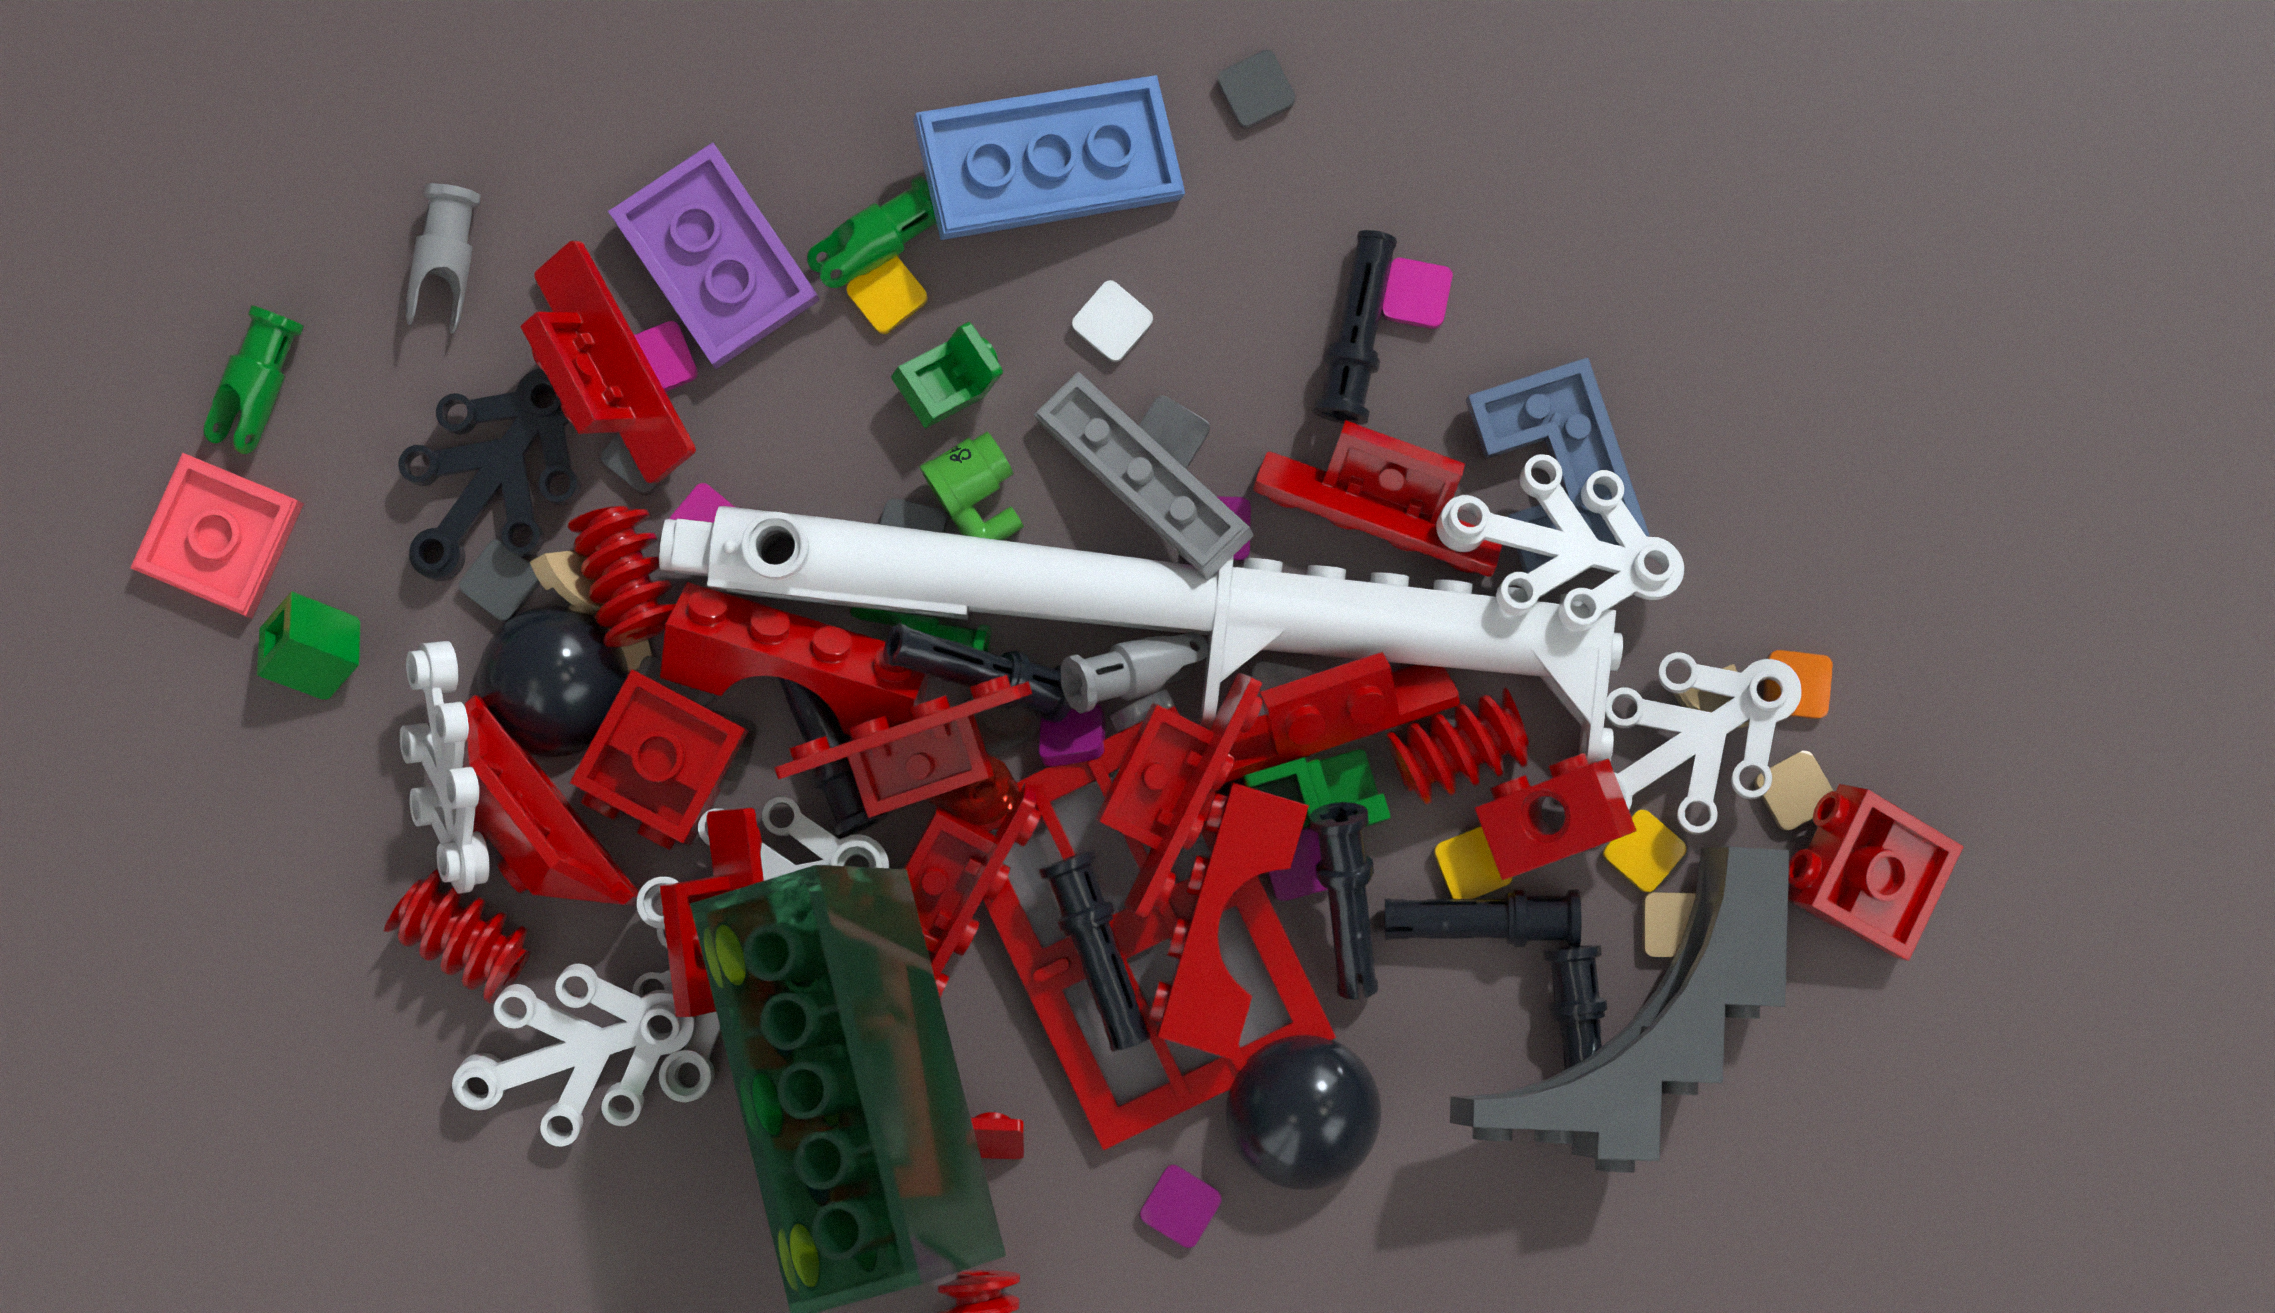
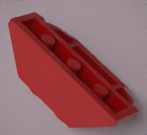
[462,695,639,906]

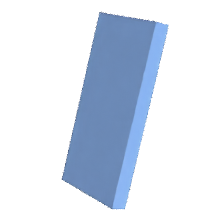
[913,75,1185,240]

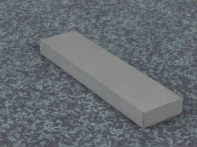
[1033,371,1254,580]

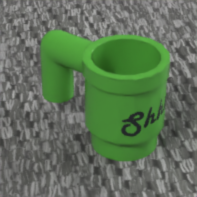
[919,432,1024,540]

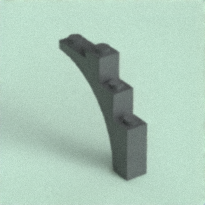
[1450,846,1789,1173]

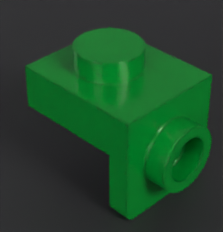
[891,322,1003,429]

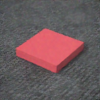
[130,453,304,619]

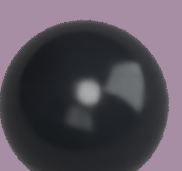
[477,606,630,757]
[1226,1035,1381,1190]

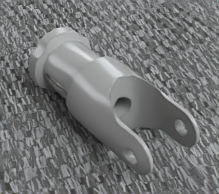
[405,183,481,333]
[1061,632,1209,714]

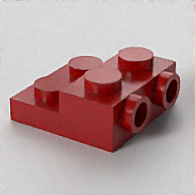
[569,669,748,850]
[1788,784,1964,961]

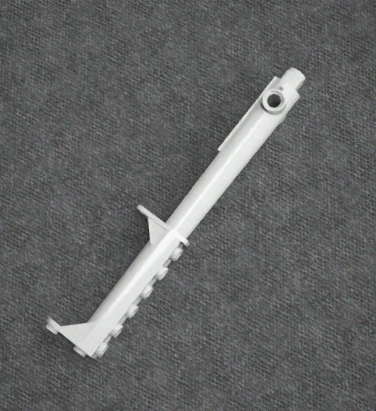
[659,506,1623,764]

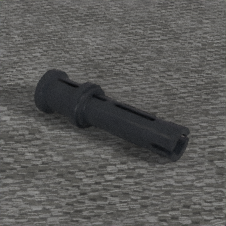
[1313,230,1397,425]
[883,623,1071,723]
[777,677,889,838]
[1310,802,1378,1000]
[1038,850,1151,1052]
[1384,889,1582,947]
[1543,945,1608,1070]

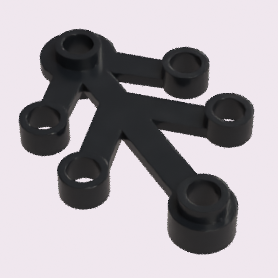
[398,368,581,581]

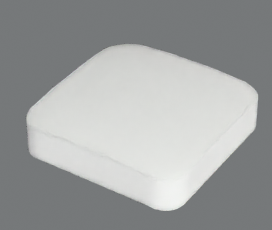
[1072,280,1153,362]

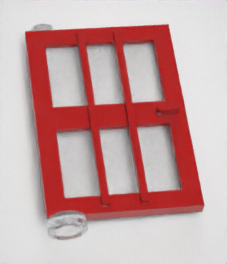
[953,689,1336,1151]

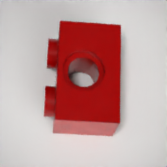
[1475,753,1637,881]

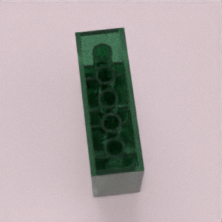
[690,865,1006,1313]

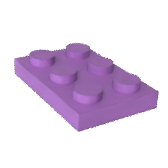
[608,142,820,369]

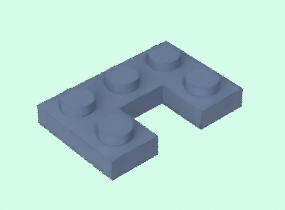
[1466,357,1650,574]

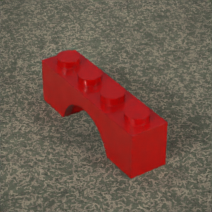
[660,582,929,735]
[1148,783,1309,1060]

